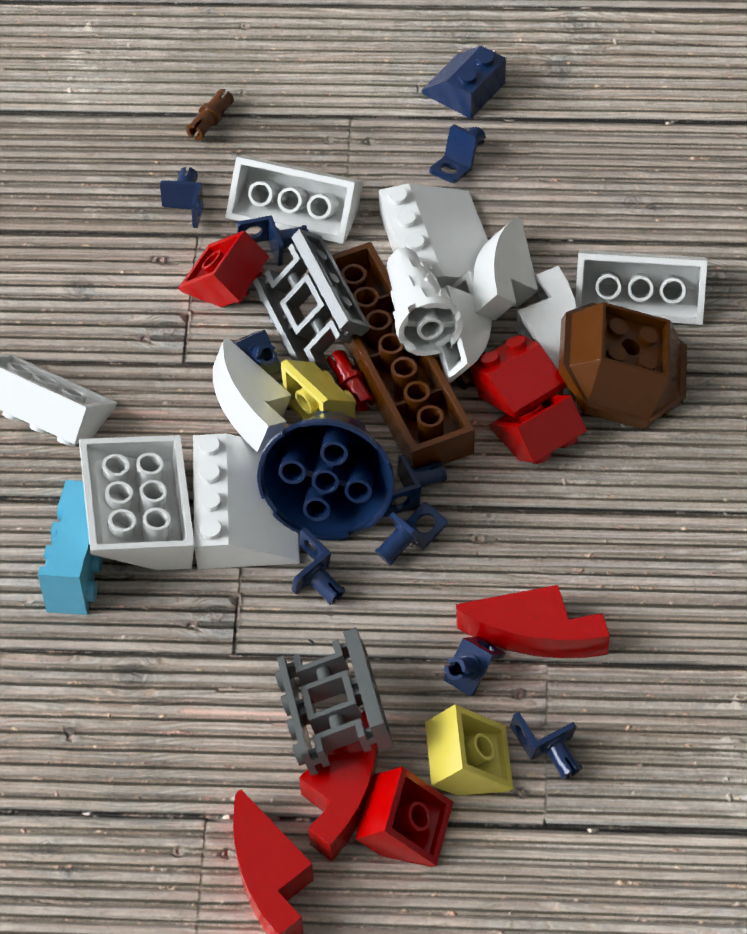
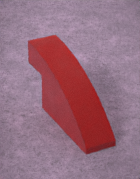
[456,585,610,658]
[299,710,379,862]
[233,789,314,934]

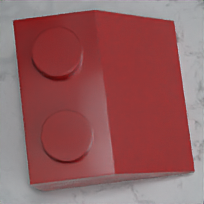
[178,230,270,308]
[470,334,567,418]
[489,394,587,464]
[355,766,453,867]

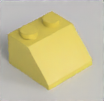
[281,359,356,420]
[425,704,513,796]

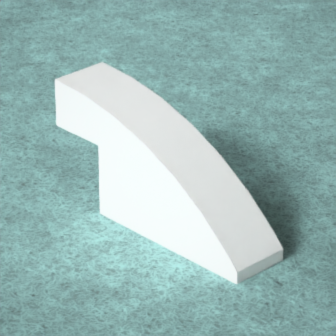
[473,217,538,321]
[516,266,577,395]
[439,271,492,383]
[213,338,292,452]

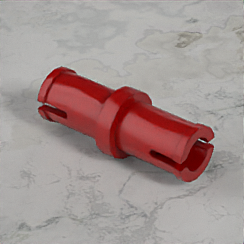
[327,350,375,412]

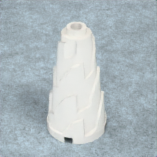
[387,247,463,356]

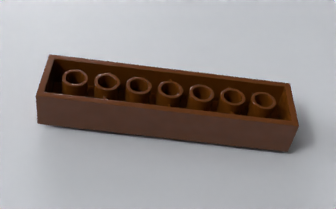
[330,242,475,469]

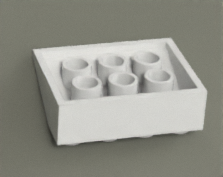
[379,183,488,288]
[193,433,300,569]
[79,435,195,570]

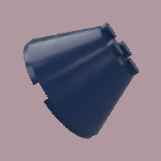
[257,410,394,540]

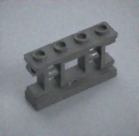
[253,229,370,371]
[275,627,394,776]

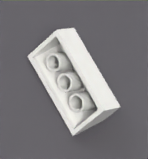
[225,156,363,244]
[575,250,708,325]
[0,353,117,446]

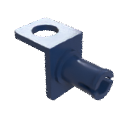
[429,124,486,184]
[160,167,204,228]
[237,215,309,266]
[233,330,281,375]
[384,454,447,517]
[375,502,448,565]
[292,527,346,605]
[443,636,505,696]
[510,712,582,780]

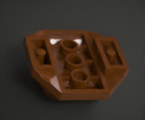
[558,302,687,430]

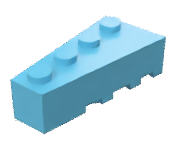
[38,480,103,615]

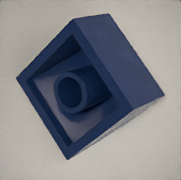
[422,46,506,119]

